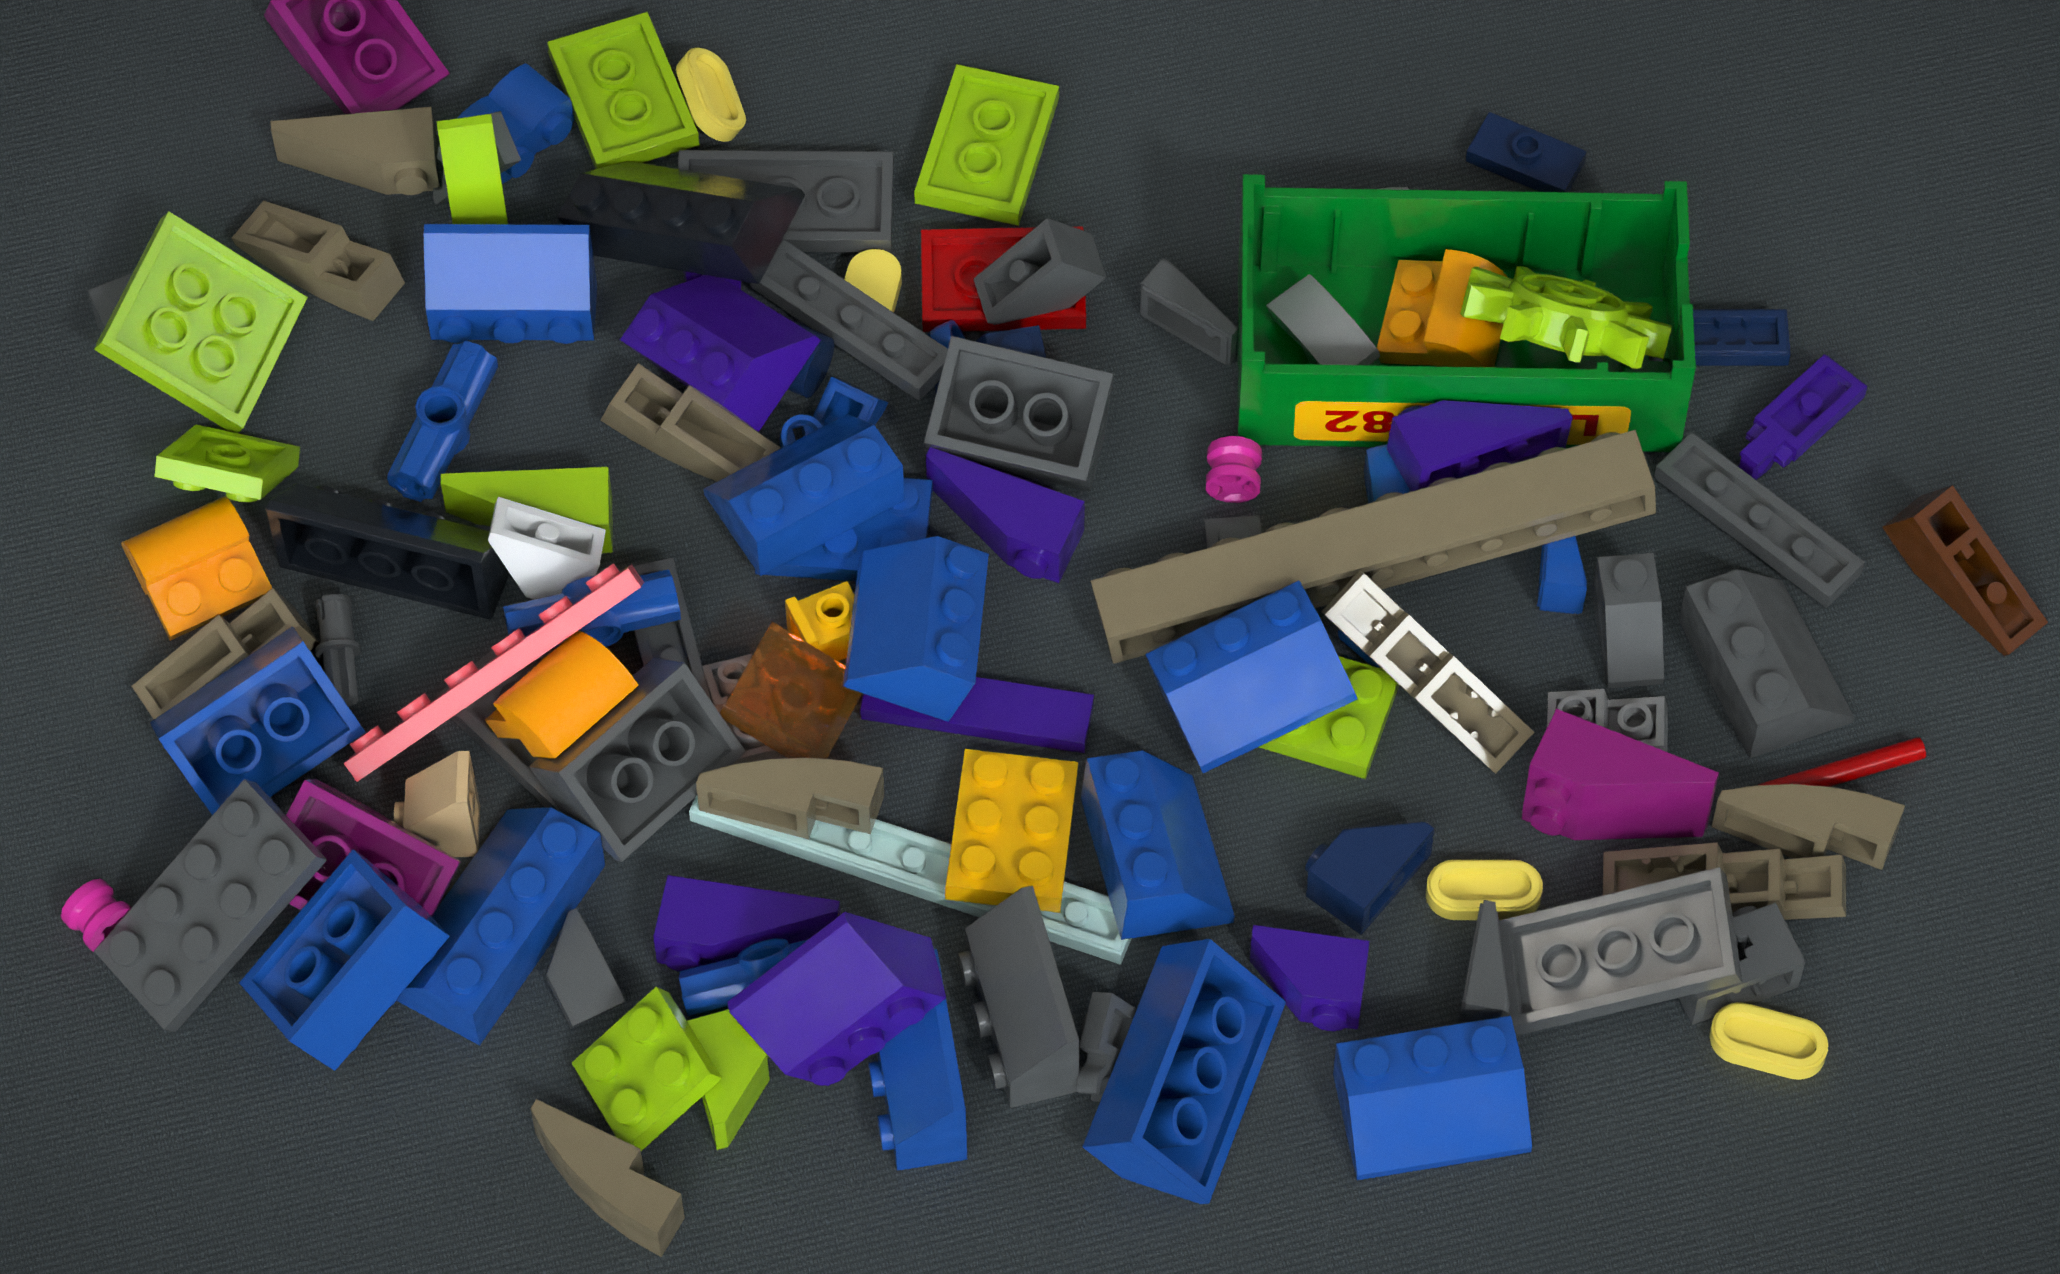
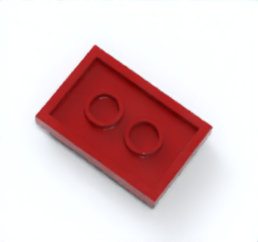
[921,226,1086,332]

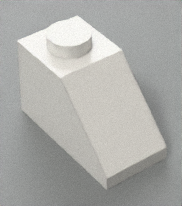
[488,497,606,600]

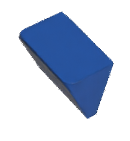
[813,377,889,426]

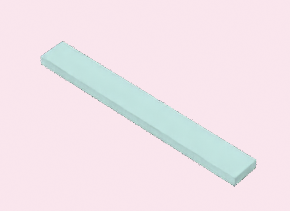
[689,796,1132,965]

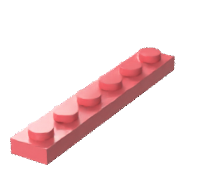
[344,563,644,782]

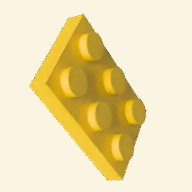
[945,749,1078,913]

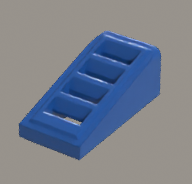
[1537,536,1587,614]

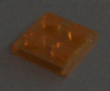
[719,622,862,759]

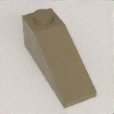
[270,107,440,195]

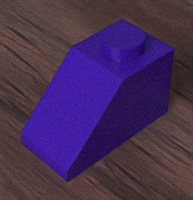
[1250,925,1370,1031]

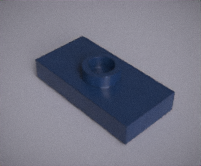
[1466,112,1587,192]
[1693,309,1790,366]

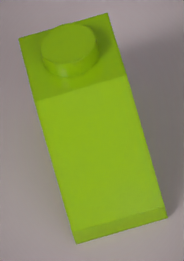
[687,1009,770,1150]

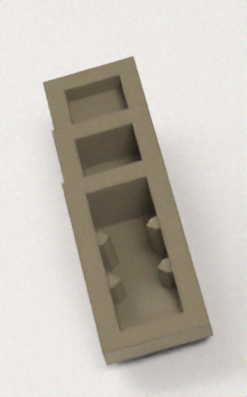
[1321,571,1535,774]
[1603,842,1846,920]

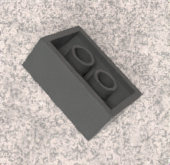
[924,336,1114,492]
[1679,569,1854,758]
[529,658,746,862]
[957,885,1079,1108]

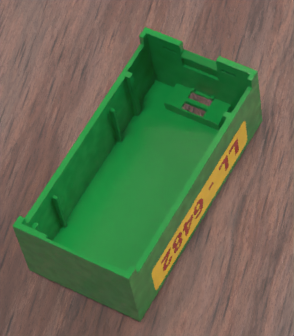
[1238,174,1696,452]

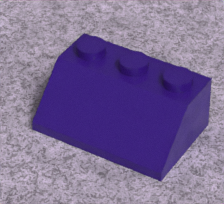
[620,275,821,432]
[727,912,946,1086]

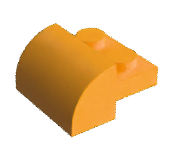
[1377,249,1507,367]
[121,496,272,641]
[485,631,639,759]

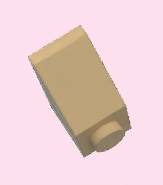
[394,751,480,857]

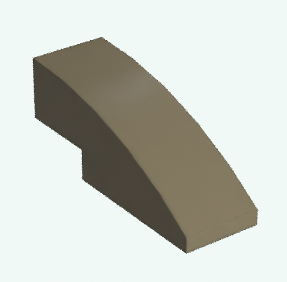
[232,200,405,321]
[600,363,781,481]
[131,588,319,719]
[696,758,885,839]
[1712,784,1905,870]
[530,1099,685,1257]

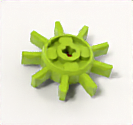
[1460,266,1672,369]

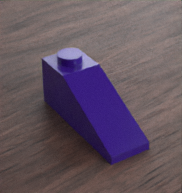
[1387,400,1573,492]
[926,447,1085,583]
[653,875,841,972]

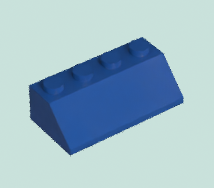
[397,807,605,1046]
[1082,939,1286,1204]

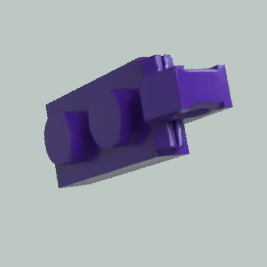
[1738,354,1868,480]

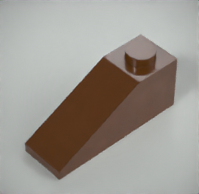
[1882,485,2048,656]

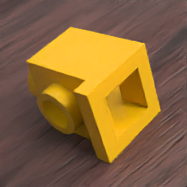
[785,581,854,673]

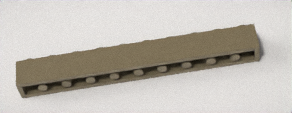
[1091,430,1656,664]

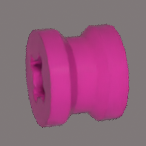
[1206,436,1262,503]
[61,879,132,952]

